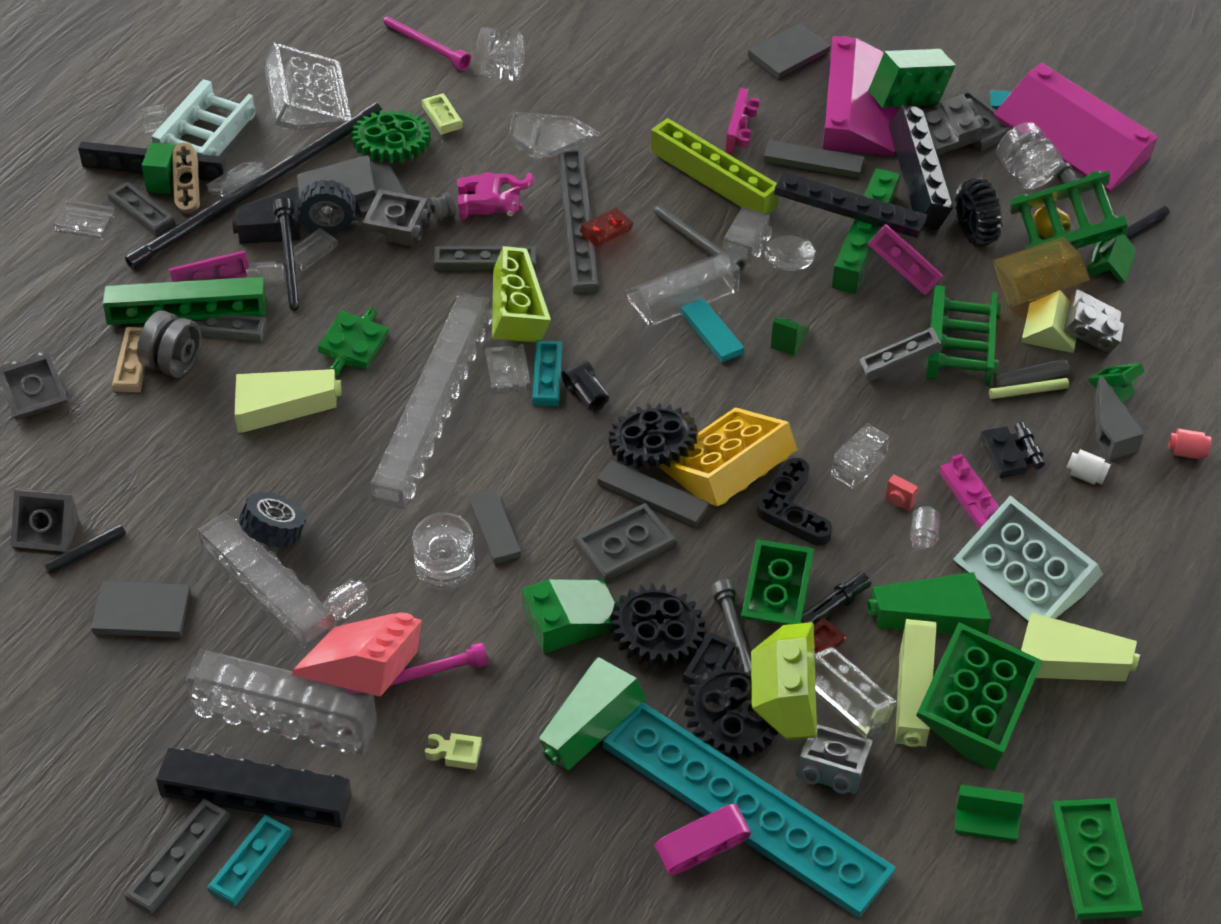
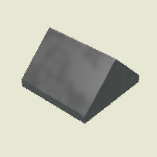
[11,489,79,552]

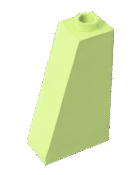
[235,369,341,433]
[1021,613,1140,681]
[895,619,936,747]

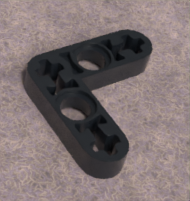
[757,458,833,546]

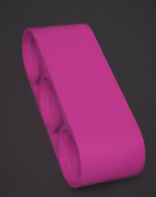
[655,804,751,875]

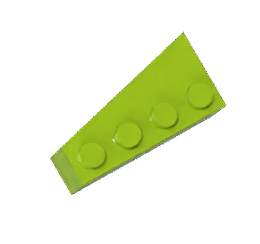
[492,246,551,342]

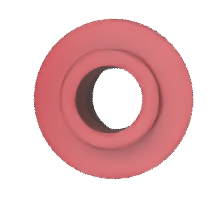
[1168,428,1211,460]

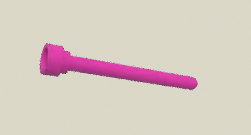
[383,17,471,71]
[346,642,489,696]

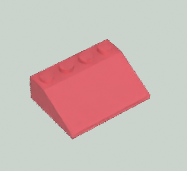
[292,613,422,697]

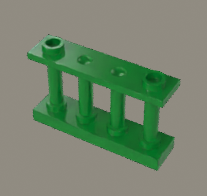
[1010,170,1128,264]
[926,285,1002,386]

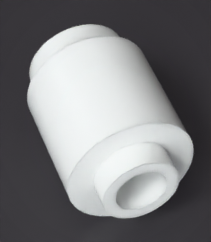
[1066,449,1111,485]

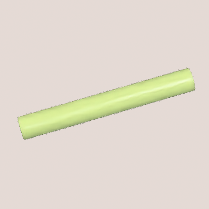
[989,378,1069,399]

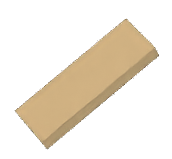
[112,327,146,392]

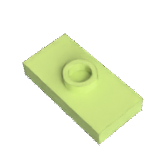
[422,93,463,135]

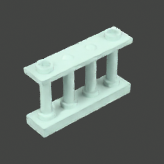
[151,79,256,156]

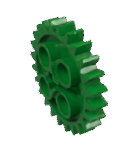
[351,110,431,164]

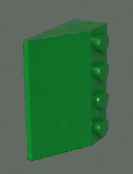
[916,623,1043,771]

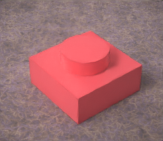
[885,475,918,511]

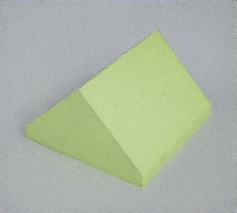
[1021,290,1077,353]

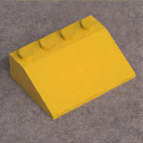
[660,407,797,506]

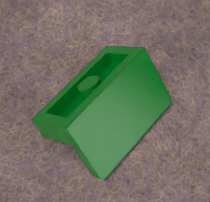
[1087,234,1136,283]
[954,785,1024,842]

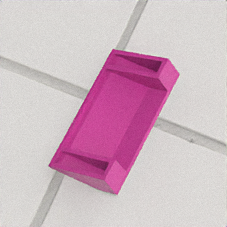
[823,36,898,156]
[993,63,1158,193]

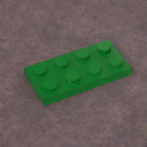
[1051,798,1143,920]

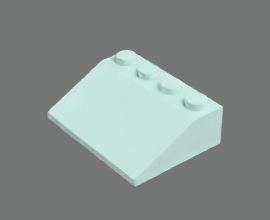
[953,496,1103,622]

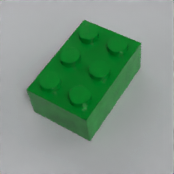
[868,49,956,108]

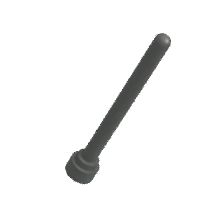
[654,206,746,277]
[711,579,752,700]

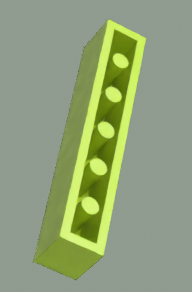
[651,118,779,220]

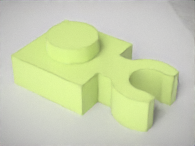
[425,733,482,770]

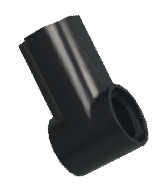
[561,360,609,412]

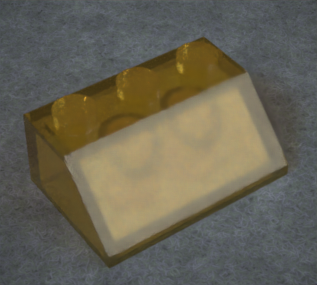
[992,237,1090,309]

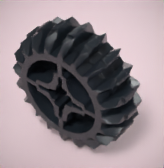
[955,178,1003,246]

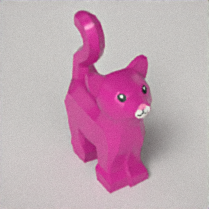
[458,172,534,220]

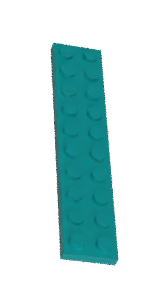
[603,702,896,919]

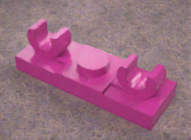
[726,88,760,154]
[868,224,943,295]
[169,251,252,282]
[939,454,999,530]

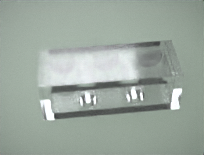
[815,647,897,738]

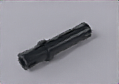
[801,571,872,626]

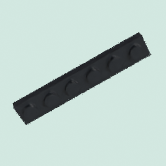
[78,141,227,182]
[774,172,927,238]

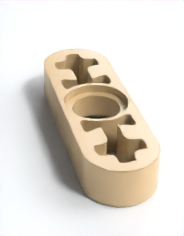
[172,142,200,214]

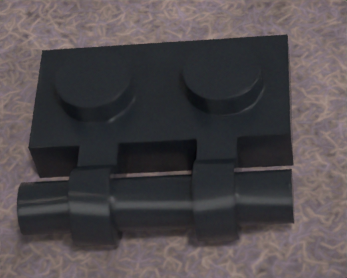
[980,422,1045,478]

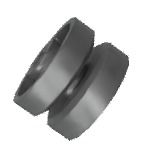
[137,311,202,378]

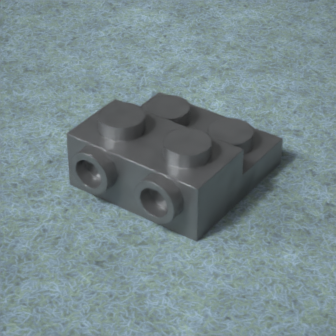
[924,94,984,155]
[363,189,431,247]
[1064,289,1124,354]
[0,352,68,420]
[796,724,873,794]

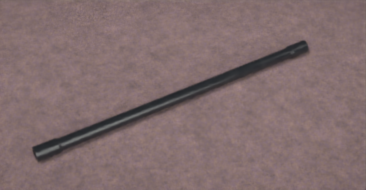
[125,103,382,269]

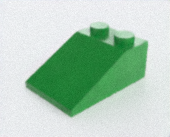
[741,539,814,625]
[522,580,615,654]

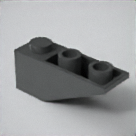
[1095,377,1144,460]

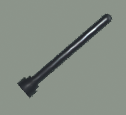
[273,198,299,311]

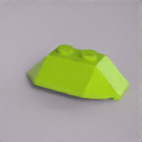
[751,622,817,740]

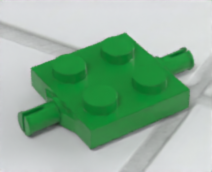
[318,307,389,376]

